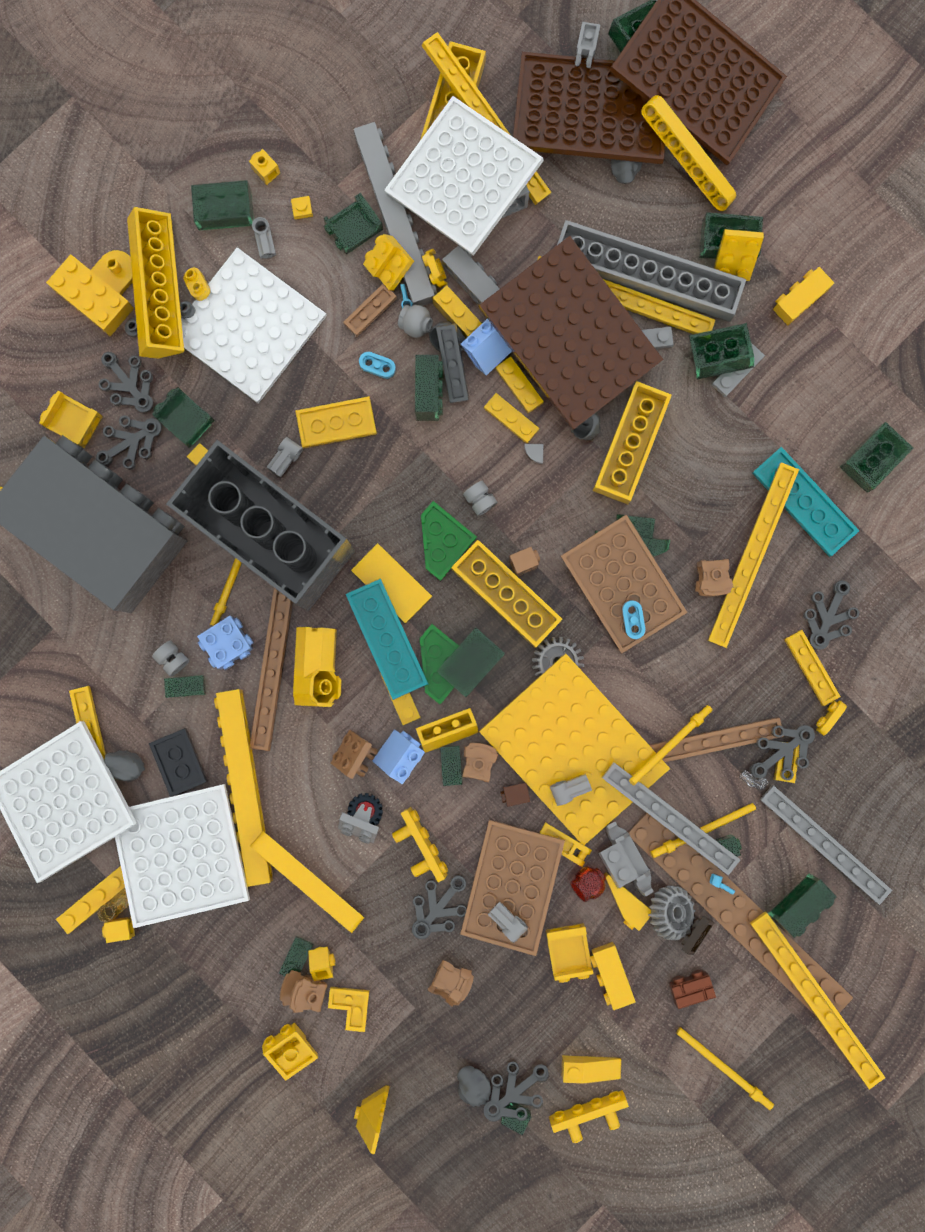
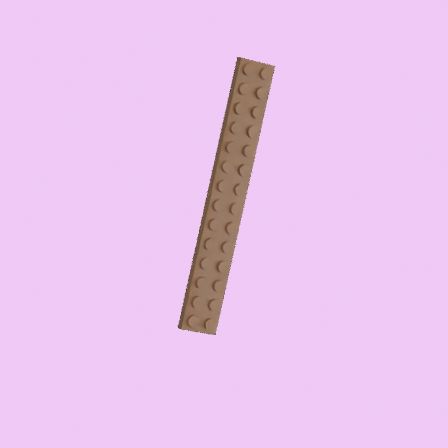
[628,812,853,1016]

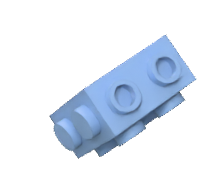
[461,319,512,375]
[197,616,253,670]
[372,729,425,784]

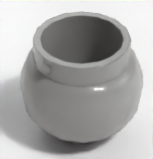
[398,305,433,338]

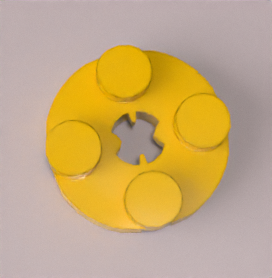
[422,249,448,288]

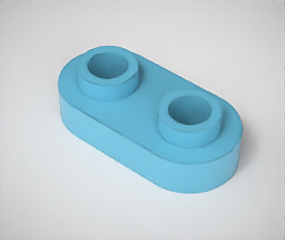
[359,352,396,379]
[622,600,645,639]

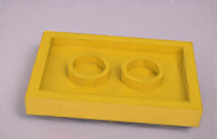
[713,229,764,281]

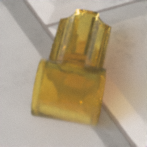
[97,888,129,922]

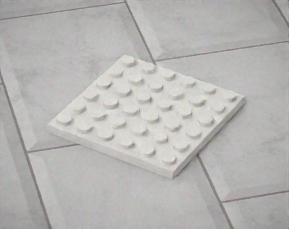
[384,96,544,256]
[181,248,327,404]
[0,721,137,883]
[115,784,250,928]

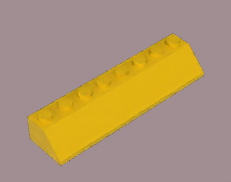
[127,207,184,359]

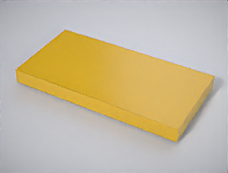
[295,396,377,448]
[351,543,432,624]

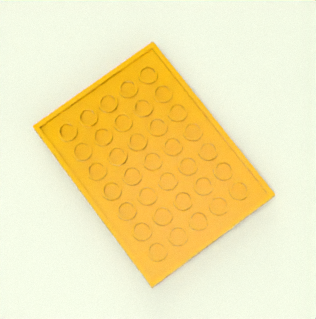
[479,653,670,845]

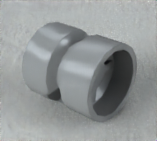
[463,480,498,516]
[152,640,189,677]

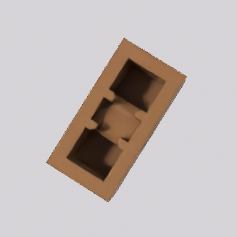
[508,547,540,577]

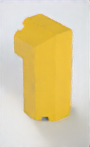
[293,627,342,707]

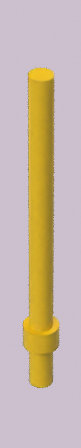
[210,558,242,626]
[629,705,712,785]
[650,803,756,859]
[676,1027,774,1110]

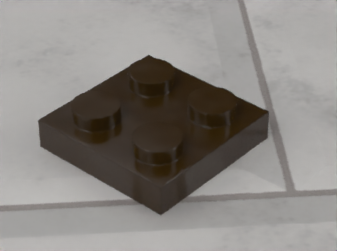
[681,916,715,955]

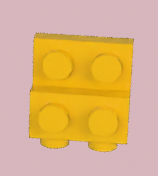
[363,234,414,291]
[262,1023,318,1081]

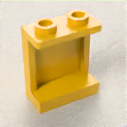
[39,391,103,448]
[546,923,594,983]

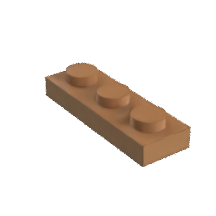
[343,284,397,337]

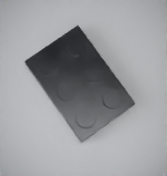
[149,728,208,797]

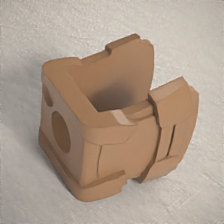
[695,559,734,596]
[462,743,498,783]
[428,960,474,1007]
[280,970,327,1013]

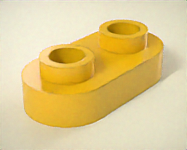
[183,267,210,301]
[816,700,847,736]

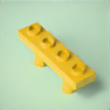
[392,807,448,882]
[549,1090,629,1143]

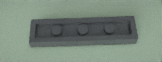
[436,323,469,403]

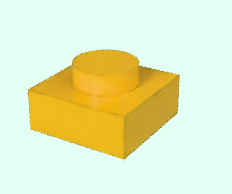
[291,196,313,220]

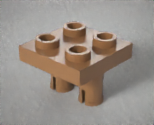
[331,730,378,779]

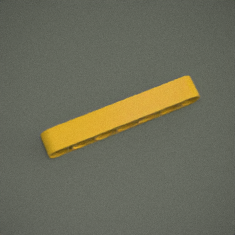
[641,95,736,211]
[250,831,364,933]

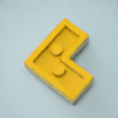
[328,987,370,1032]

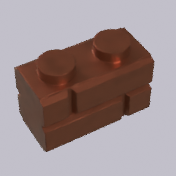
[669,970,716,1009]

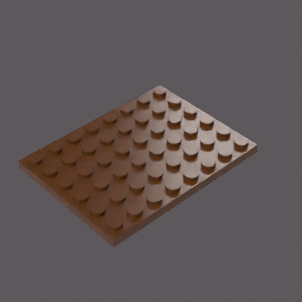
[609,0,787,165]
[513,51,665,164]
[478,236,664,430]

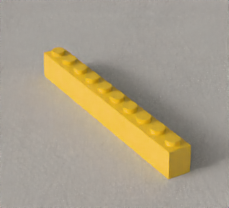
[214,689,273,887]

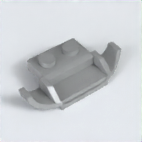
[598,822,654,896]

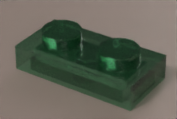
[164,675,205,698]
[440,746,462,786]
[279,936,314,976]

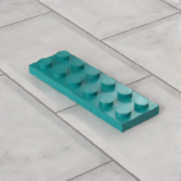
[752,447,859,557]
[345,579,428,700]

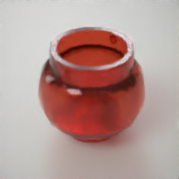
[570,866,606,902]

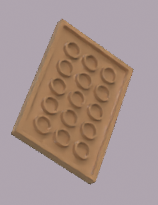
[561,515,688,653]
[460,820,565,956]

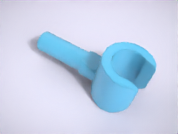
[400,284,412,309]
[710,874,735,895]

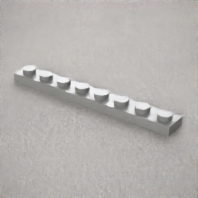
[602,762,740,875]
[759,785,892,905]

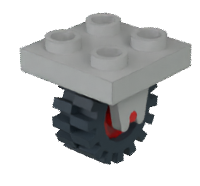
[338,793,383,844]

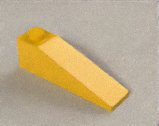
[354,1085,390,1154]

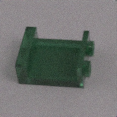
[323,192,383,255]
[152,387,215,448]

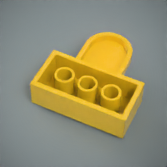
[46,250,134,336]

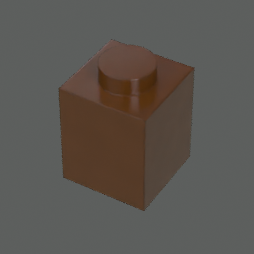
[500,782,530,807]

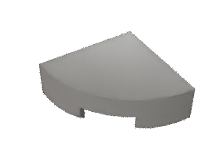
[524,444,543,464]

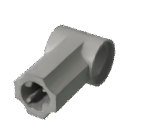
[252,217,276,259]
[267,437,303,477]
[550,774,592,806]
[488,902,528,943]

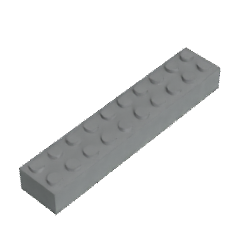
[557,220,746,322]

